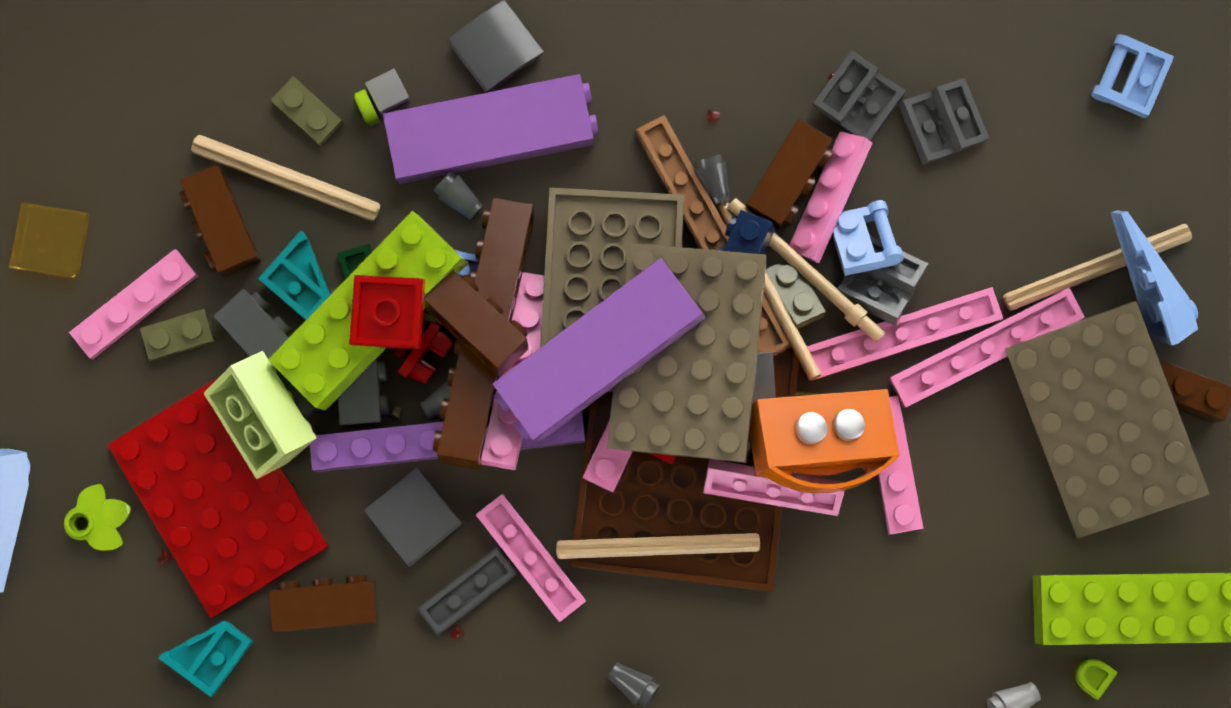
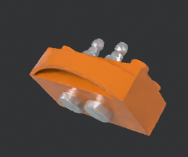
[749,389,900,494]

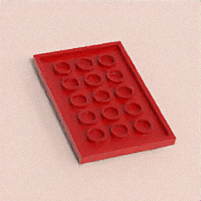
[107,376,330,618]

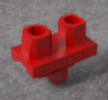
[394,321,454,384]

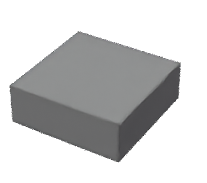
[365,68,410,114]

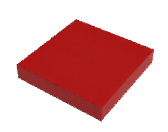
[349,275,426,350]

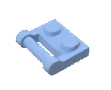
[1091,34,1174,119]
[832,200,904,276]

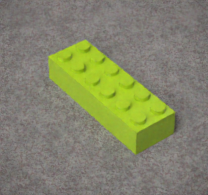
[268,211,468,411]
[1032,573,1231,645]

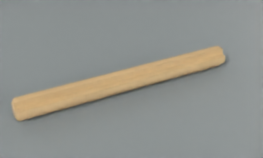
[191,135,380,221]
[1003,224,1192,311]
[556,533,760,559]

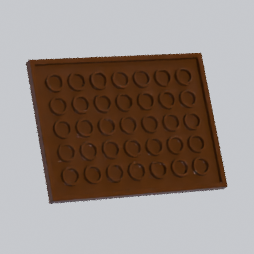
[570,327,803,592]

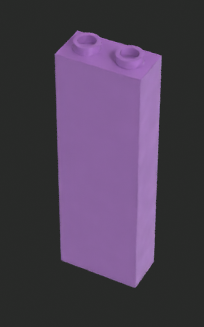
[383,74,599,185]
[493,258,705,443]

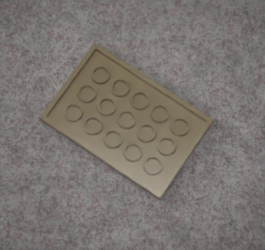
[540,187,684,392]
[607,243,767,463]
[1005,301,1210,539]

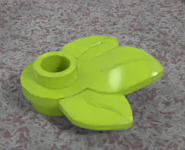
[64,484,131,551]

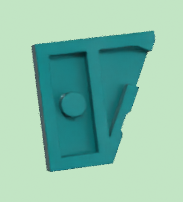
[258,231,331,320]
[159,621,254,697]

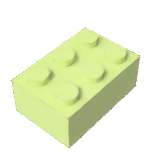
[204,351,316,479]

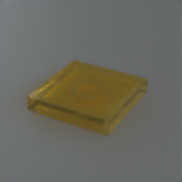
[9,202,90,280]

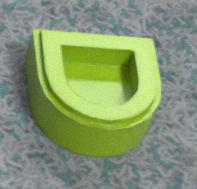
[354,89,380,127]
[1075,658,1118,700]

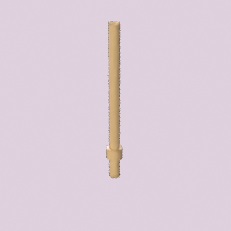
[727,198,885,343]
[717,201,822,381]

